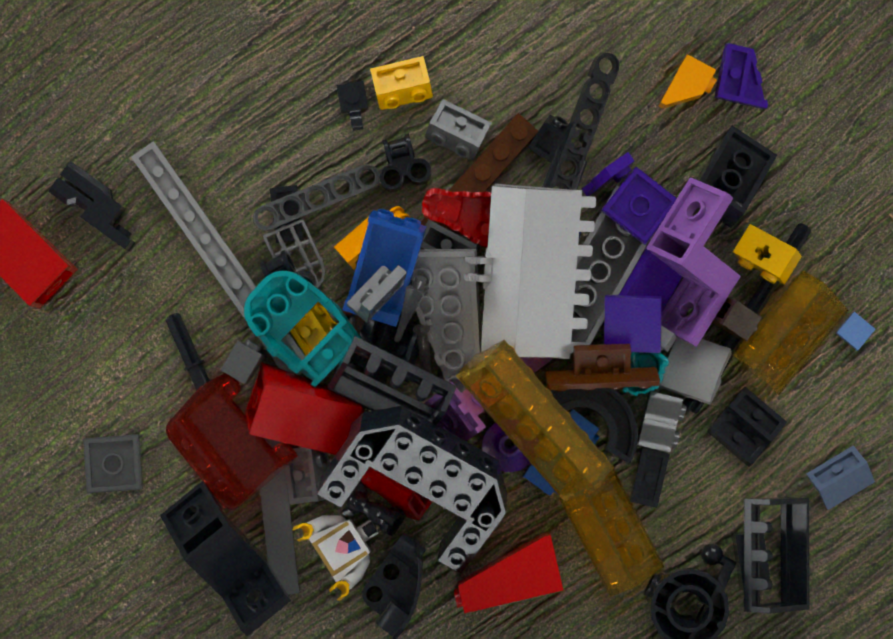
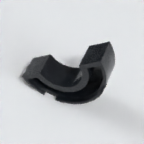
[533,388,638,464]

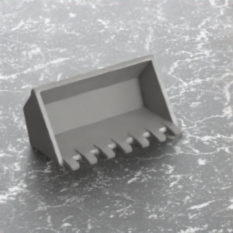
[464,184,596,359]

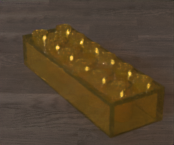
[456,340,614,501]

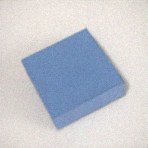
[835,312,875,351]

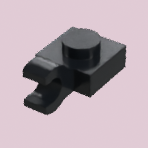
[337,81,368,131]

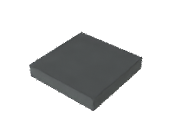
[83,434,143,493]

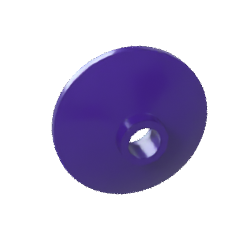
[482,419,538,472]

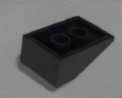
[696,125,777,228]

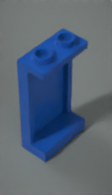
[343,209,427,327]

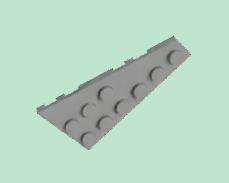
[410,249,486,414]

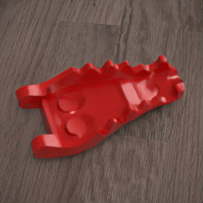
[422,188,491,248]

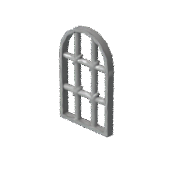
[263,218,325,288]

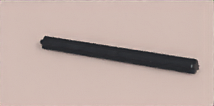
[685,223,811,414]

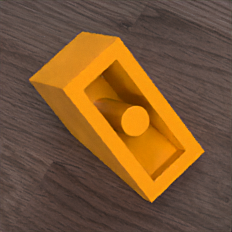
[659,54,717,109]

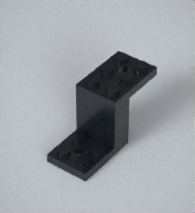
[160,481,291,636]

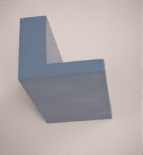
[806,445,875,510]

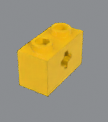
[733,224,802,285]

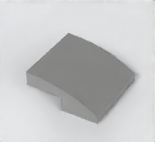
[659,337,732,405]

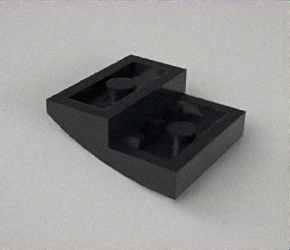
[706,387,787,467]

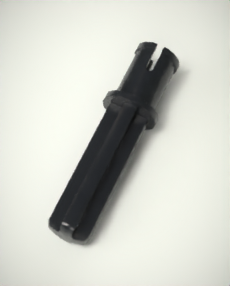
[165,313,213,393]

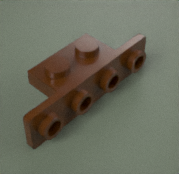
[545,344,660,392]

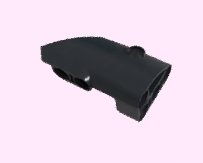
[362,532,426,639]

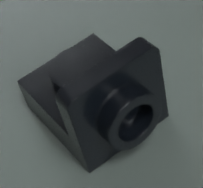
[528,115,569,163]

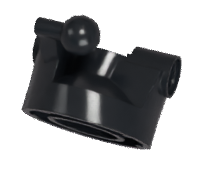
[643,544,737,639]

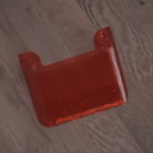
[166,373,298,510]

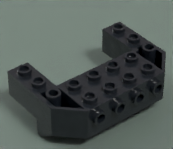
[317,405,507,574]

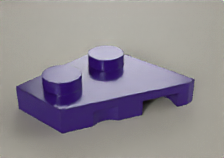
[714,43,768,109]
[581,152,634,196]

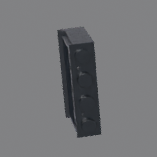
[327,336,457,425]
[744,497,810,614]

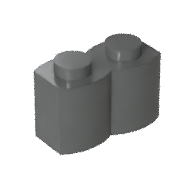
[637,391,686,453]

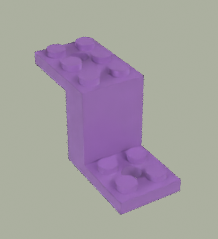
[646,177,741,347]

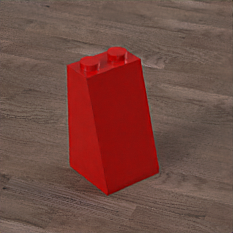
[0,199,78,309]
[245,362,364,455]
[454,532,563,614]

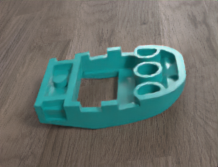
[244,271,362,387]

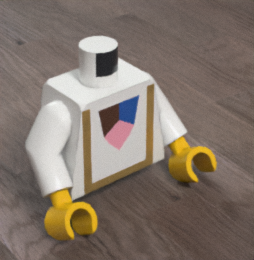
[293,515,379,601]

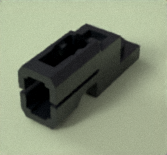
[48,161,135,251]

